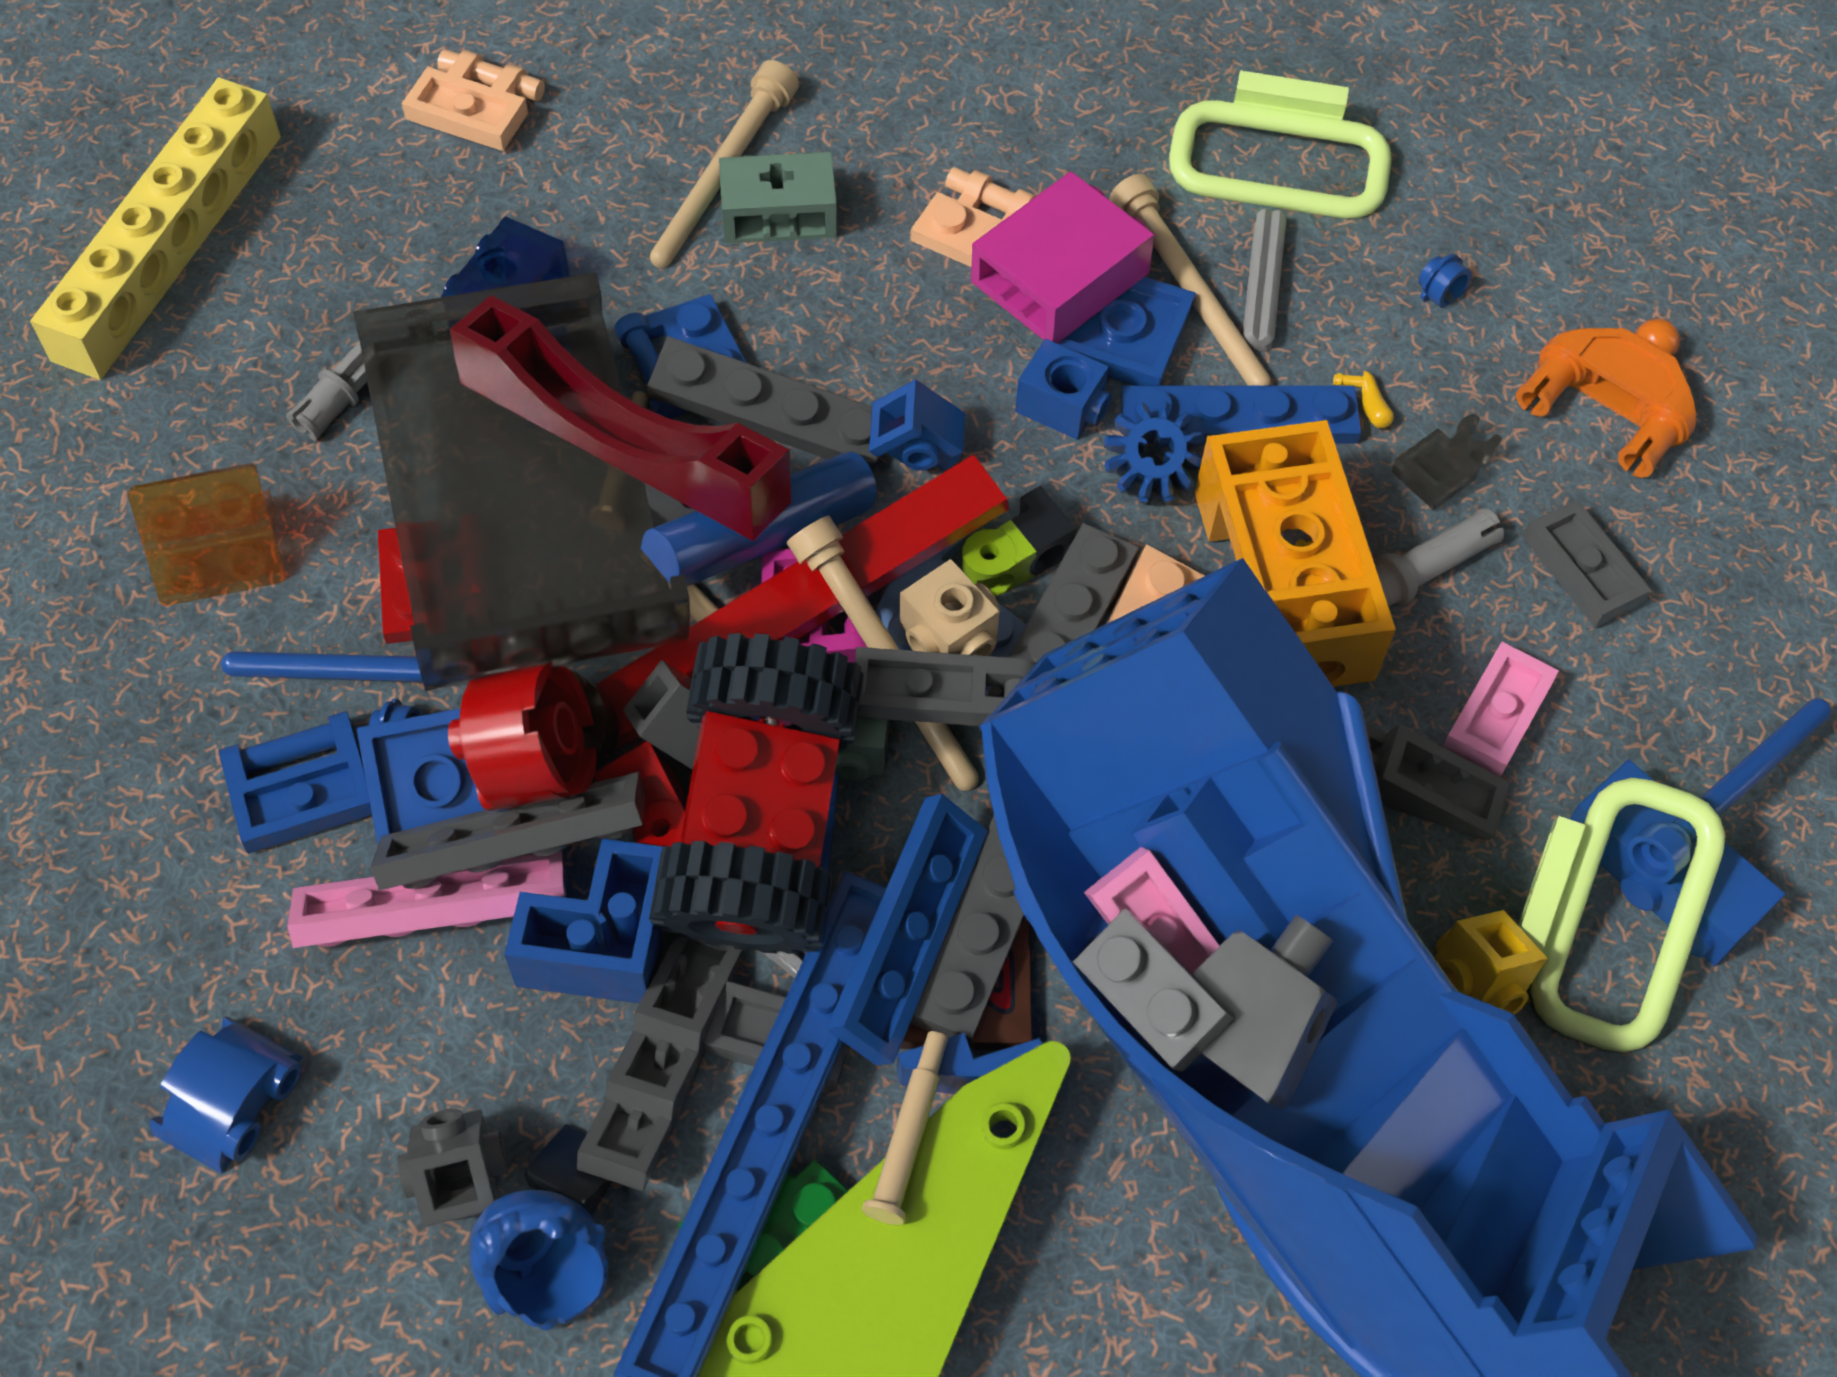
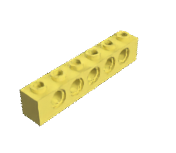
[30,77,281,380]

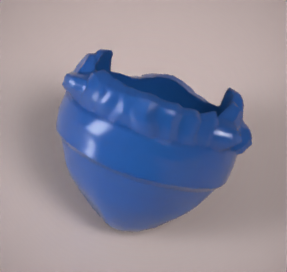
[469,1190,608,1331]

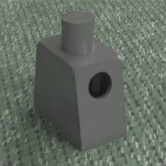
[1192,915,1337,1110]

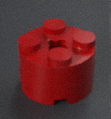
[448,662,597,812]

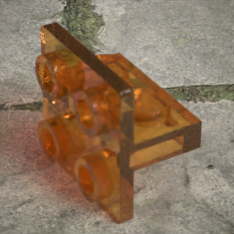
[128,463,285,606]

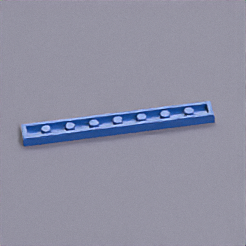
[613,871,887,1377]

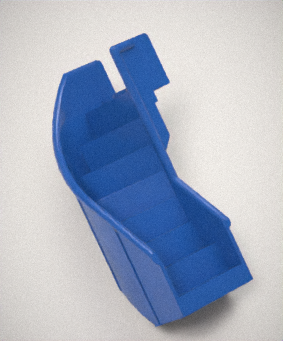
[979,558,1758,1377]

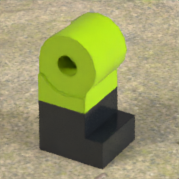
[962,485,1076,597]

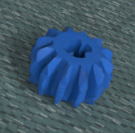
[1104,401,1205,504]

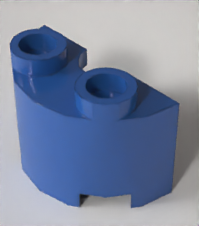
[149,1016,303,1174]

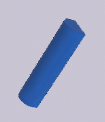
[640,451,876,591]

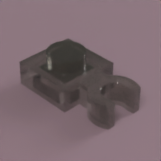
[1391,414,1502,511]

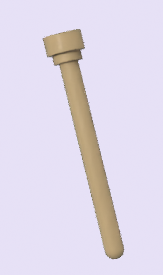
[650,60,799,268]
[1109,174,1271,386]
[786,515,979,791]

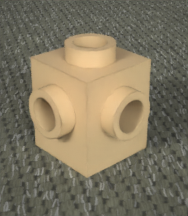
[900,559,1000,656]

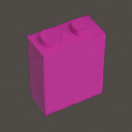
[971,171,1154,344]

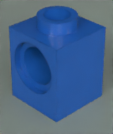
[1015,338,1112,440]

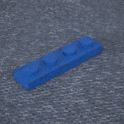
[1120,386,1361,444]
[826,794,988,1066]

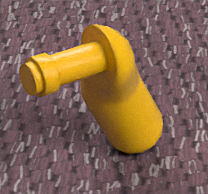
[1333,371,1394,429]

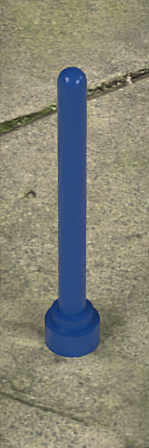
[221,646,528,683]
[1627,698,1831,883]

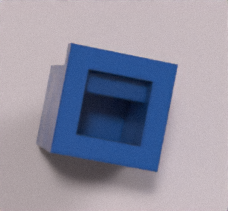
[869,379,965,471]

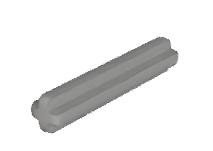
[1242,208,1287,352]

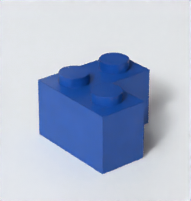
[504,839,665,1003]

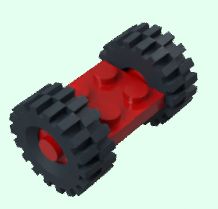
[649,633,864,954]

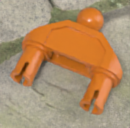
[1516,318,1696,478]

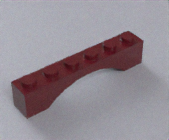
[450,295,791,541]

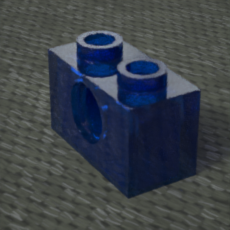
[441,216,570,329]

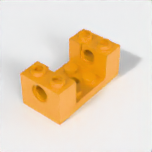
[1194,420,1396,687]

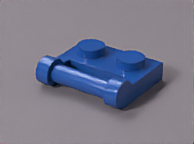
[614,294,746,419]
[219,711,372,854]

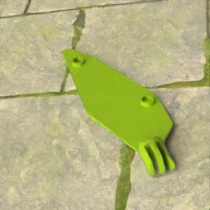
[699,1041,1071,1377]

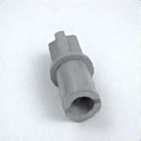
[286,336,389,441]

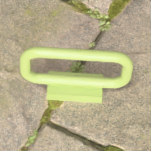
[1169,70,1392,219]
[1518,778,1726,1053]

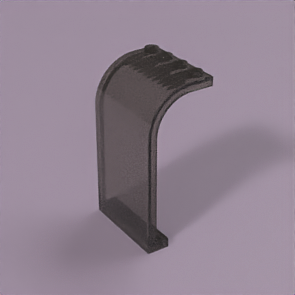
[353,273,690,691]

